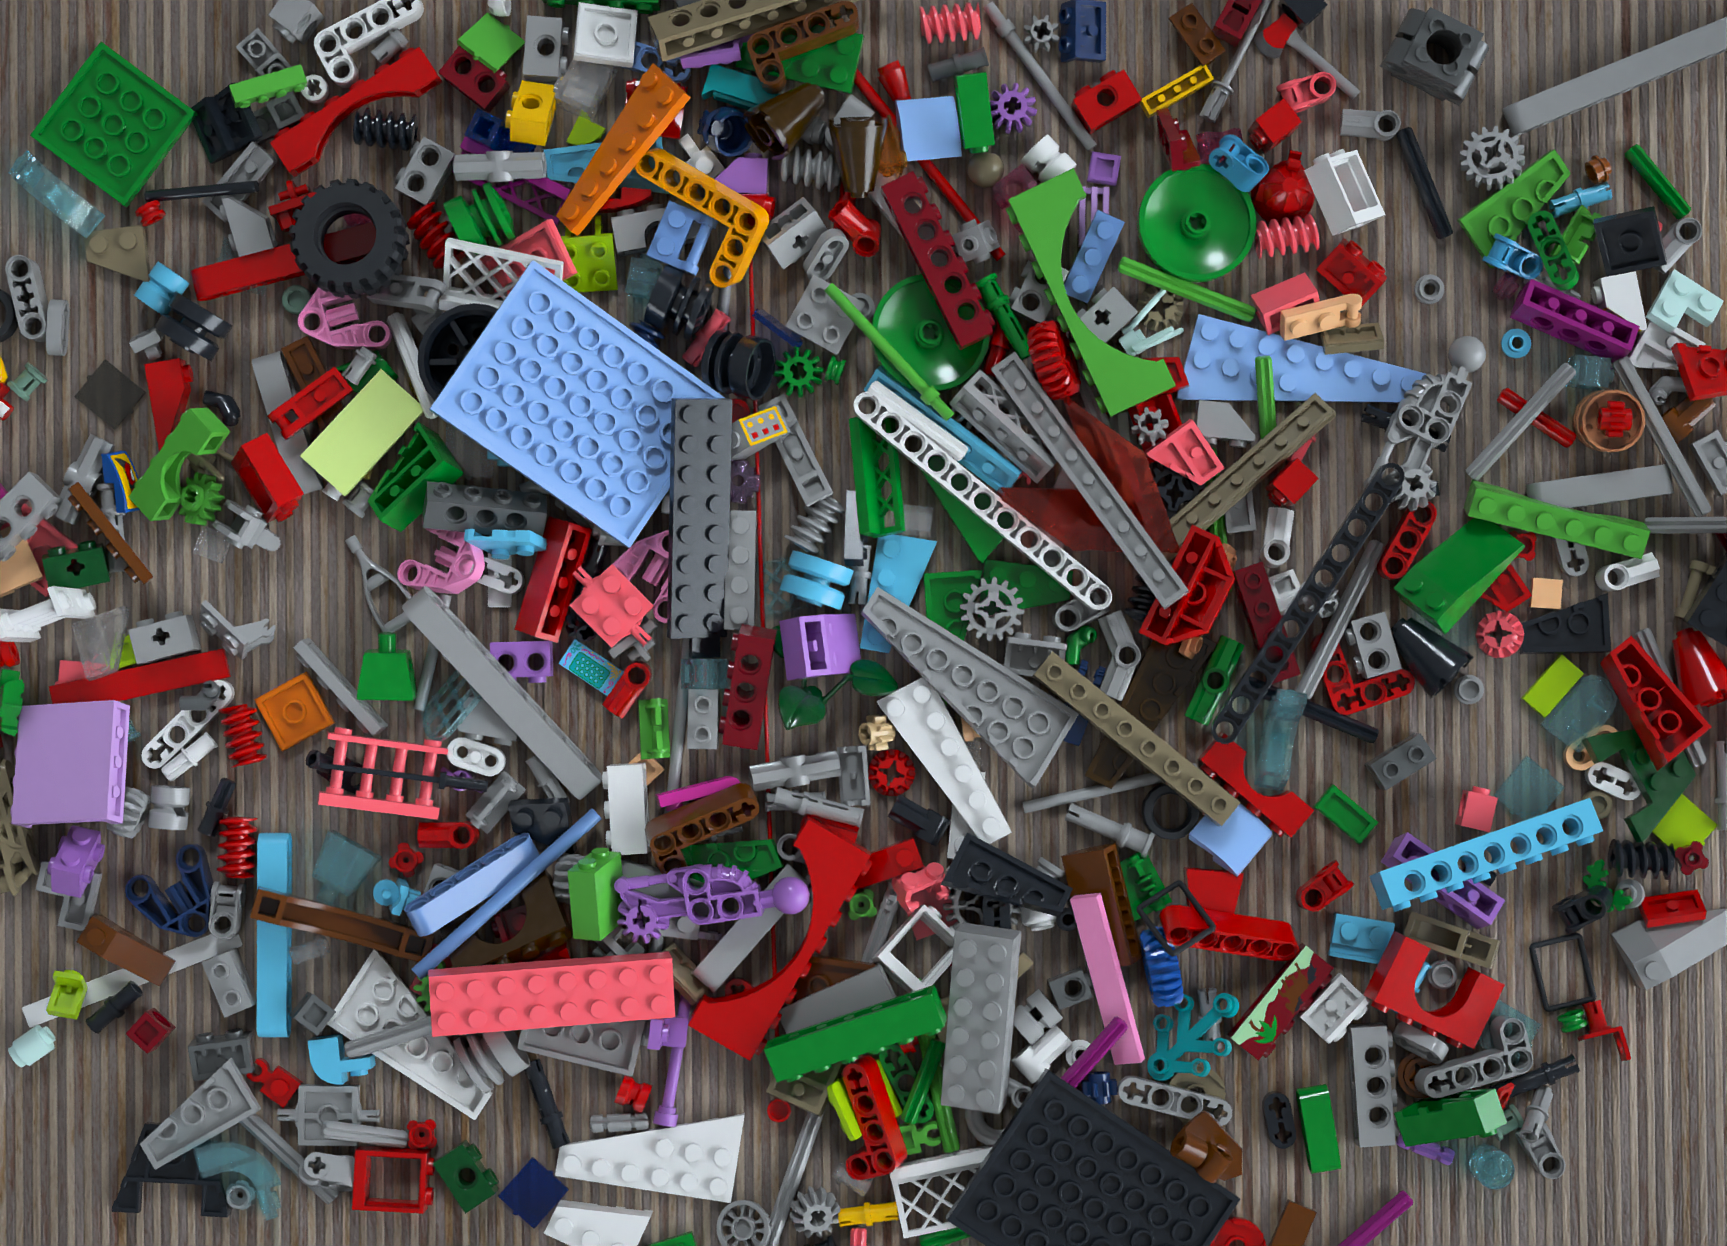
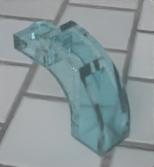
[8,150,105,238]
[1254,689,1307,791]
[193,1141,281,1221]

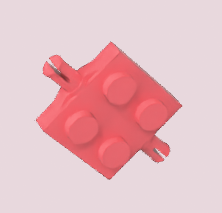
[569,564,654,648]

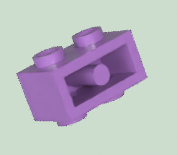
[47,825,105,898]

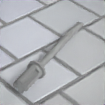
[1199,0,1272,123]

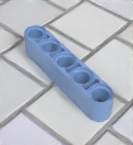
[404,833,540,937]

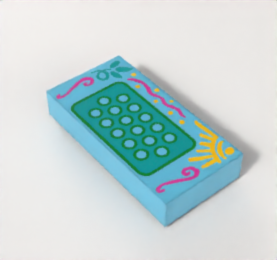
[558,639,624,696]

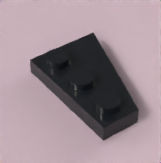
[1519,593,1611,654]

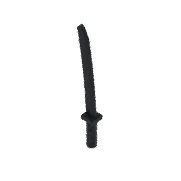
[319,763,488,792]

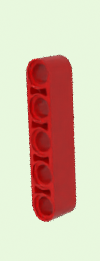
[1159,905,1299,961]

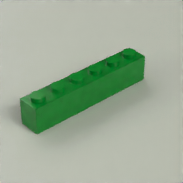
[764,984,947,1082]

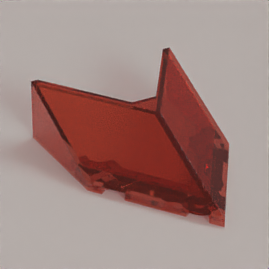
[996,395,1180,553]

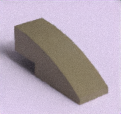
[1404,911,1501,969]

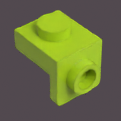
[46,970,88,1020]

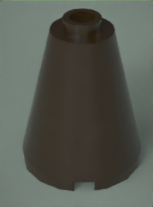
[743,82,825,161]
[828,117,888,198]

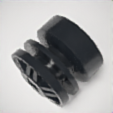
[644,265,714,341]
[701,330,776,400]

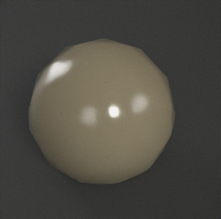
[967,152,1004,188]

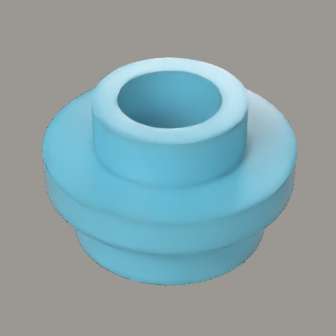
[1501,329,1531,359]

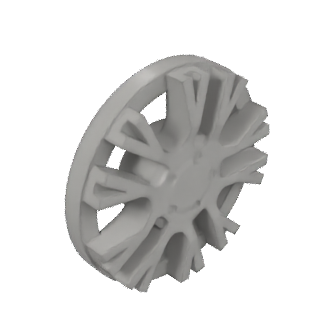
[716,1200,772,1246]

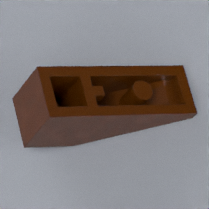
[76,915,176,986]

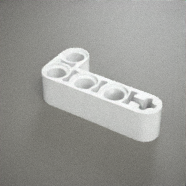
[314,0,424,88]

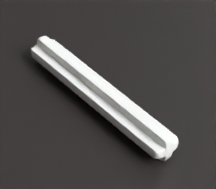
[387,312,438,419]
[867,381,968,461]

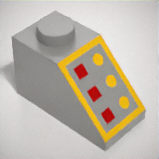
[731,406,791,460]

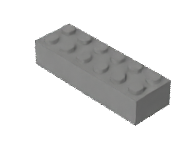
[941,923,1021,1114]

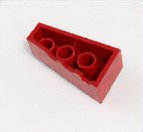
[1600,635,1712,771]

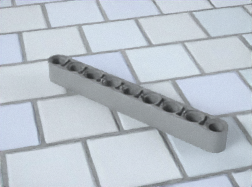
[1502,17,1727,136]
[402,586,602,800]

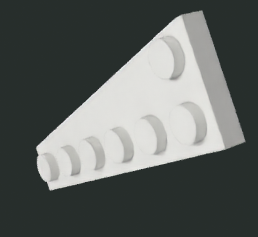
[877,677,1012,844]

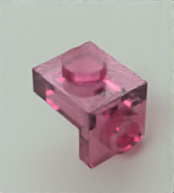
[1196,128,1243,164]

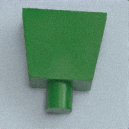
[357,632,417,701]

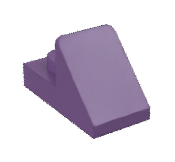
[647,1015,688,1050]

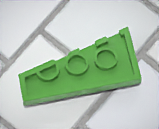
[1457,149,1571,268]

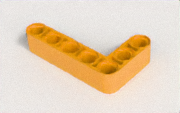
[634,148,769,288]

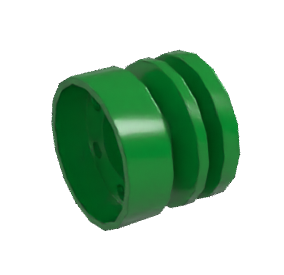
[443,182,516,255]

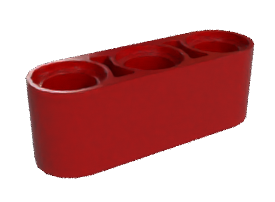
[1376,502,1437,580]

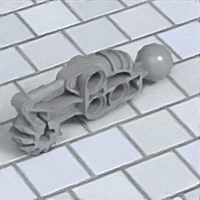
[1364,336,1486,512]

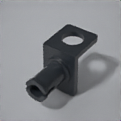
[306,747,363,794]

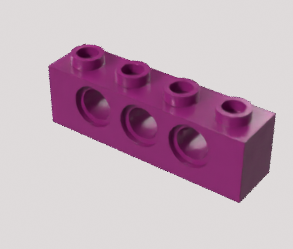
[1510,279,1640,363]

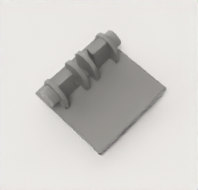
[785,275,865,355]

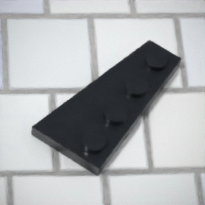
[941,832,1073,917]

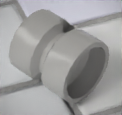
[148,785,191,830]
[1014,988,1063,1045]

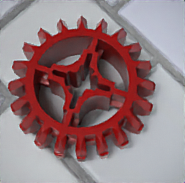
[1027,320,1081,401]

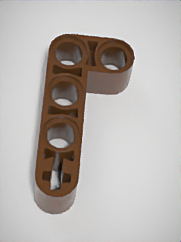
[747,1,860,94]
[645,783,760,874]

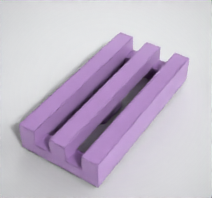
[1078,187,1109,247]

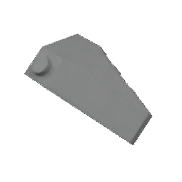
[1610,908,1727,990]

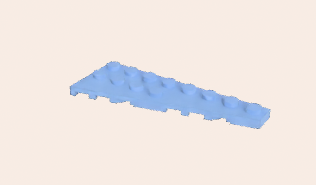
[1176,314,1426,403]

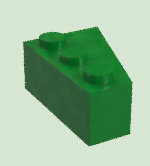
[368,422,464,532]
[1394,1089,1507,1147]

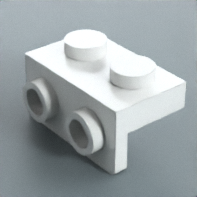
[1298,973,1370,1044]

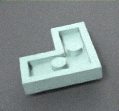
[1645,269,1724,333]

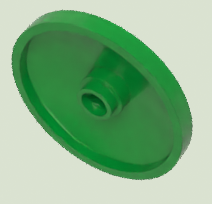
[1137,164,1256,282]
[871,274,989,392]

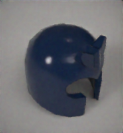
[697,107,753,157]

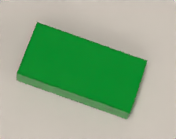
[1313,784,1379,845]

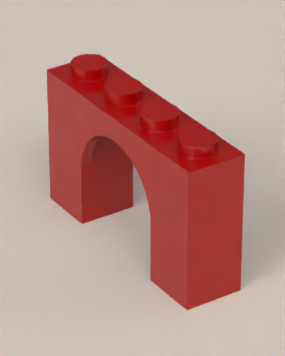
[1363,931,1505,1049]

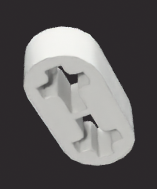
[469,557,525,594]
[1584,762,1641,800]

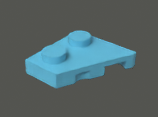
[464,529,547,560]

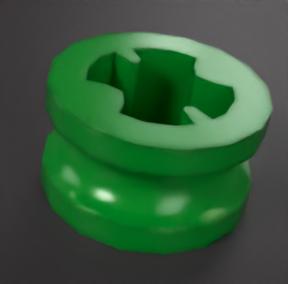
[824,355,846,385]
[1557,1009,1588,1033]

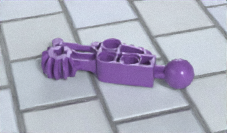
[614,864,810,944]

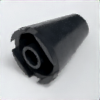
[1390,617,1474,699]

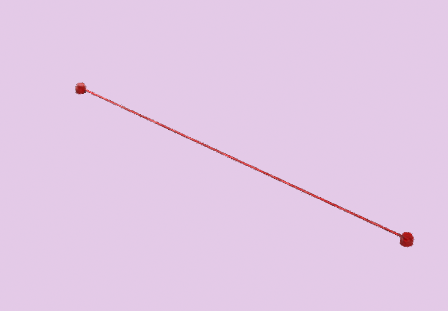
[747,217,791,1122]

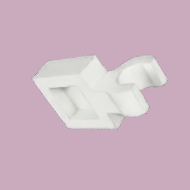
[678,133,725,188]

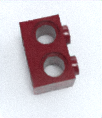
[1212,0,1262,47]
[438,46,510,114]

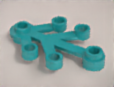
[1147,993,1239,1081]

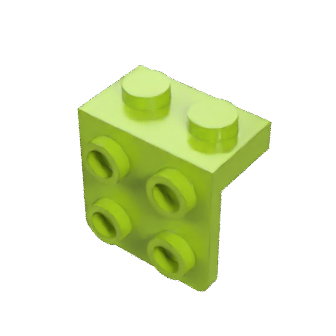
[827,1059,903,1141]

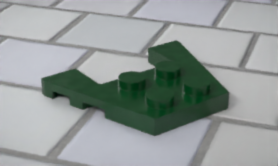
[1581,729,1696,843]

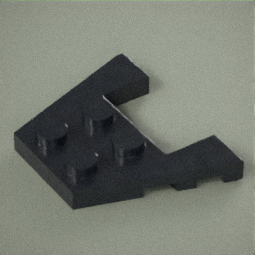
[112,1122,230,1217]

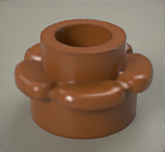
[1585,155,1612,184]

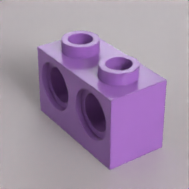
[490,641,553,683]

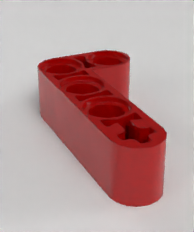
[842,1055,907,1180]

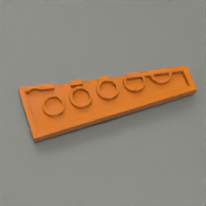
[556,63,691,236]

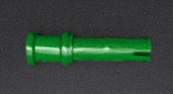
[975,273,1031,361]

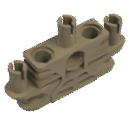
[0,759,41,896]

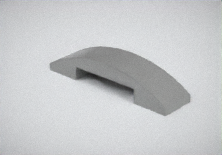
[758,394,833,507]

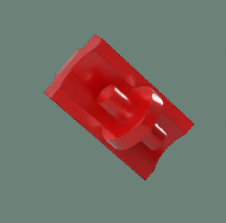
[268,180,317,232]

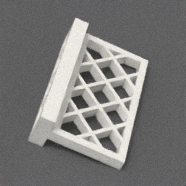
[439,238,564,311]
[889,1145,992,1238]

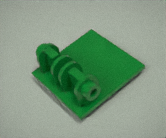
[1120,852,1172,921]

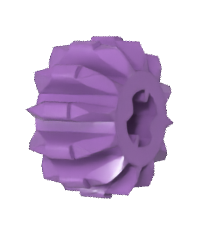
[990,83,1037,134]

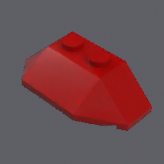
[1139,525,1235,646]

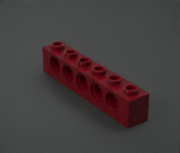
[880,171,995,350]

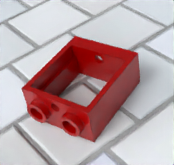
[231,433,304,523]
[352,1145,435,1214]

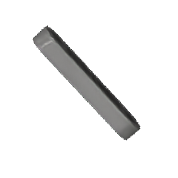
[1117,1076,1232,1126]

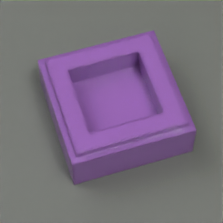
[1087,151,1121,187]

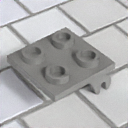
[200,600,276,660]

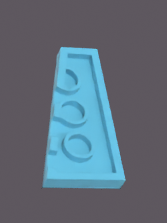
[544,137,669,194]

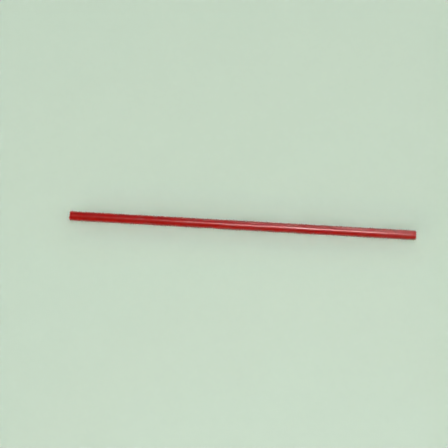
[819,24,1006,261]

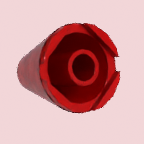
[1672,627,1727,710]

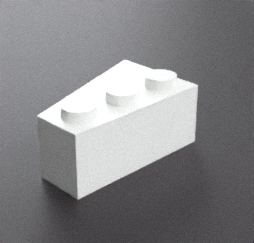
[544,1200,653,1246]

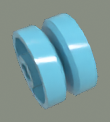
[779,550,854,610]

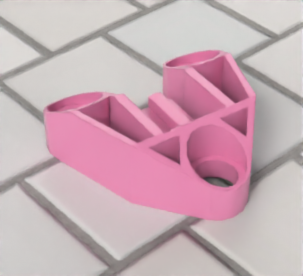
[298,288,392,350]
[397,516,485,594]
[613,530,669,623]

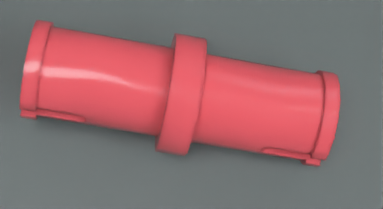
[682,309,731,367]

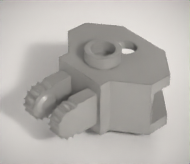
[212,499,281,552]

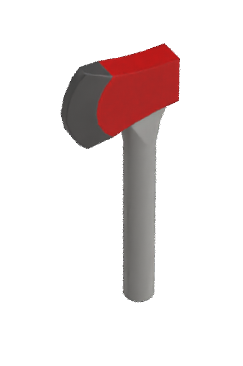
[1254,13,1361,100]

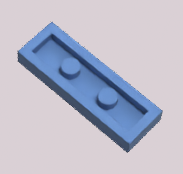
[1064,210,1125,304]

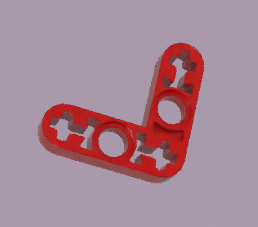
[1311,633,1415,715]

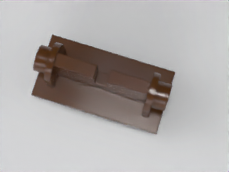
[1168,3,1226,67]

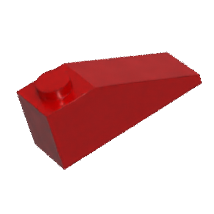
[144,358,194,452]
[854,837,924,889]

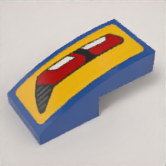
[101,450,140,513]

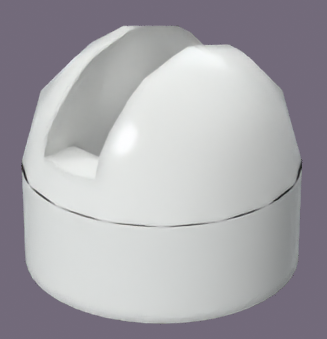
[488,0,511,17]

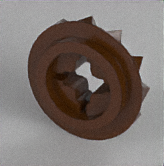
[1396,1052,1444,1098]

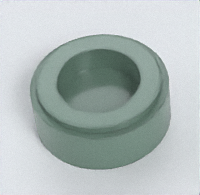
[282,285,312,316]

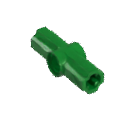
[1184,635,1245,726]

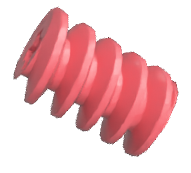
[919,2,981,44]
[1255,214,1319,259]

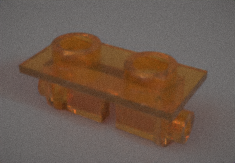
[875,115,907,178]

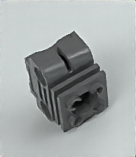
[1380,7,1489,106]

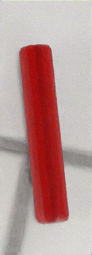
[1497,388,1577,448]

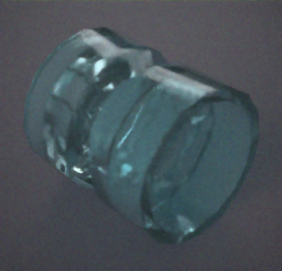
[1467,1144,1515,1190]

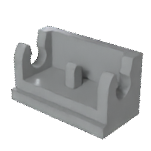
[837,745,870,806]

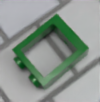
[953,72,995,154]

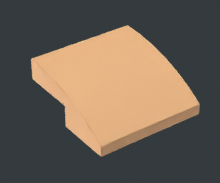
[0,527,43,598]

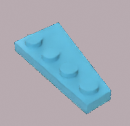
[860,534,937,653]

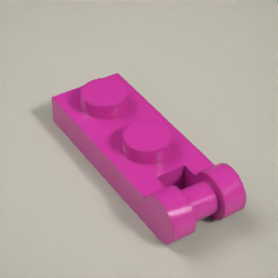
[655,776,740,811]

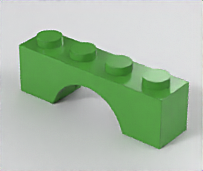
[129,408,231,521]

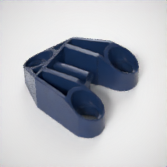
[125,844,213,937]

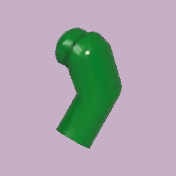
[1065,626,1097,665]

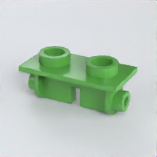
[1550,205,1603,269]
[638,698,670,759]

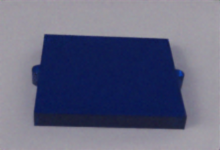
[752,309,804,348]
[498,1157,569,1228]

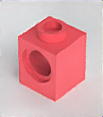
[1455,786,1498,832]

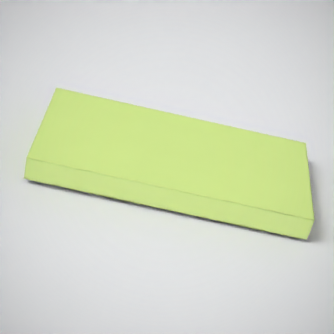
[300,369,424,497]

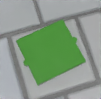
[457,12,525,73]

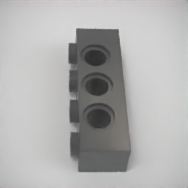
[423,481,547,536]

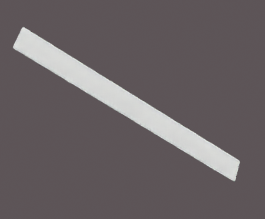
[22,927,242,1028]

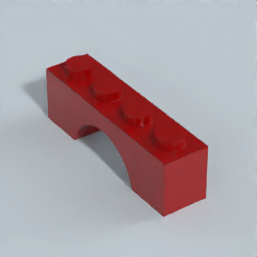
[1198,732,1314,838]

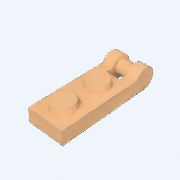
[1280,294,1362,341]

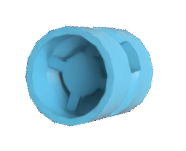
[134,261,190,315]

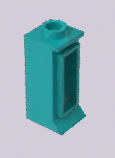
[701,64,780,110]

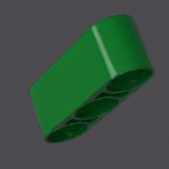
[1296,1084,1341,1174]

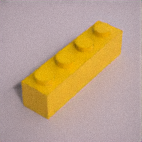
[1140,65,1214,118]

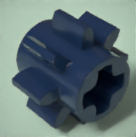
[1081,1071,1118,1104]

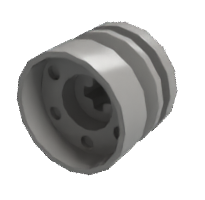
[453,1030,531,1093]

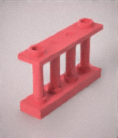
[317,727,448,820]

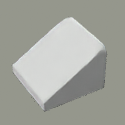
[1268,569,1304,612]

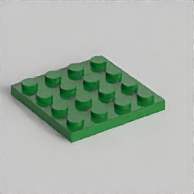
[30,42,197,207]

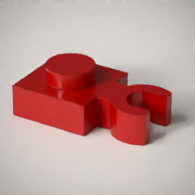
[246,1058,303,1108]

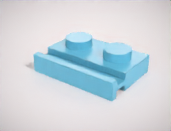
[1328,913,1395,964]

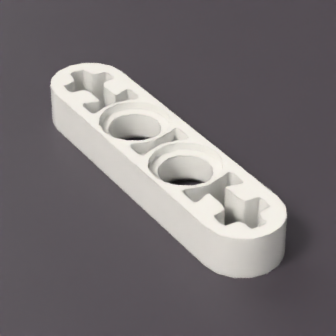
[141,680,235,769]

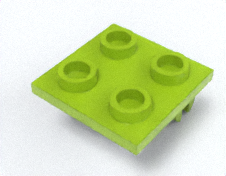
[561,215,618,292]

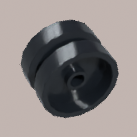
[154,292,233,361]

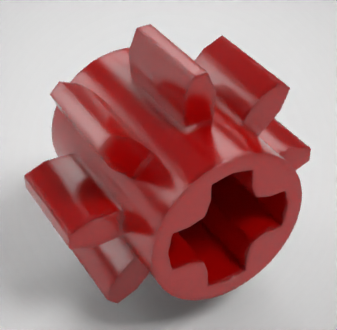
[1597,401,1632,437]

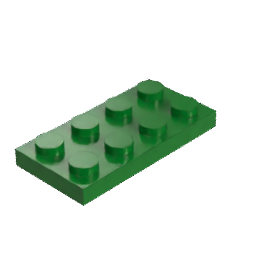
[736,24,865,94]

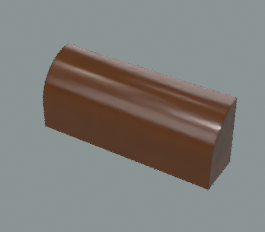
[1061,843,1143,970]

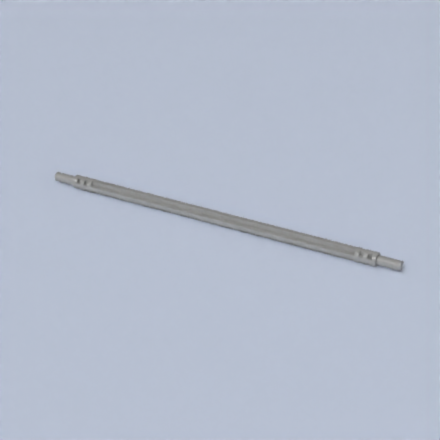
[762,874,903,1246]

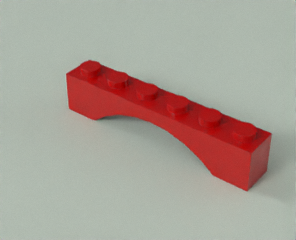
[270,46,443,177]

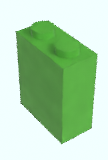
[567,847,625,941]

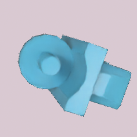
[373,877,421,916]

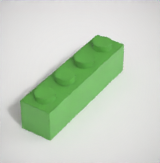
[229,64,307,108]

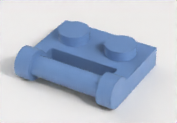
[646,200,719,276]

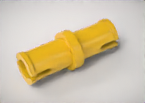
[838,1201,899,1227]

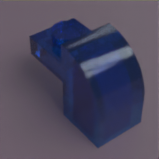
[464,108,537,153]

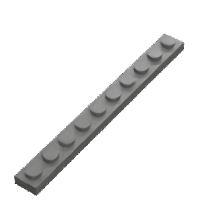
[991,352,1189,610]

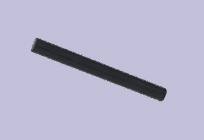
[144,180,259,203]

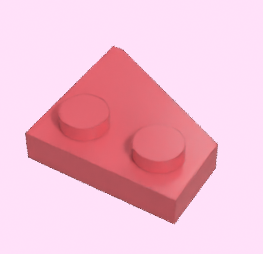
[1144,419,1225,485]

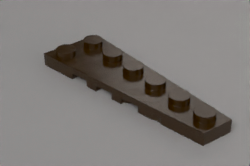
[1084,636,1217,789]

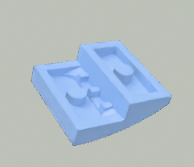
[895,96,962,162]
[1189,803,1273,877]

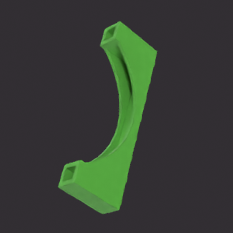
[1006,168,1176,417]

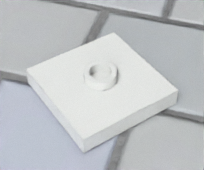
[573,2,638,68]

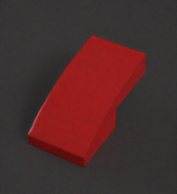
[597,187,654,213]

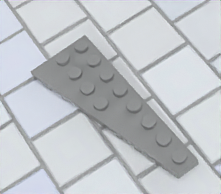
[861,587,1079,788]

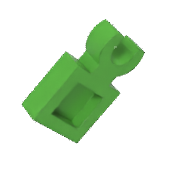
[898,1121,941,1155]

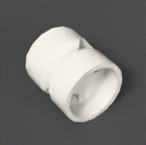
[1021,134,1077,183]

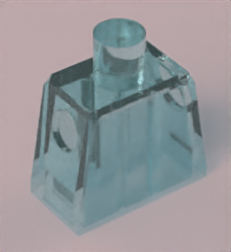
[312,830,382,905]

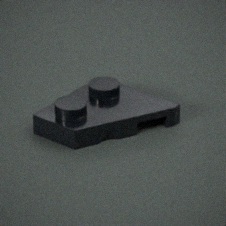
[508,797,577,854]

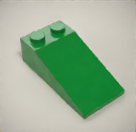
[1394,518,1525,634]

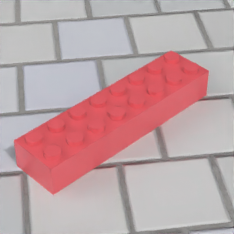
[428,951,675,1037]

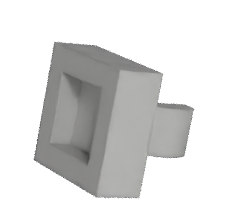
[129,327,164,362]

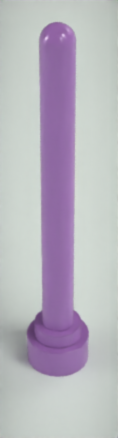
[653,995,691,1127]

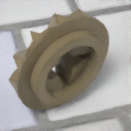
[1136,286,1183,332]

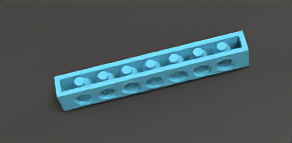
[1369,798,1603,912]

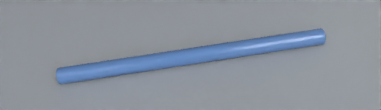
[412,808,602,980]

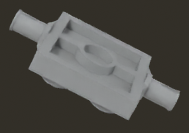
[277,1084,380,1146]

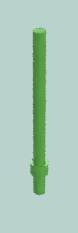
[824,283,955,422]

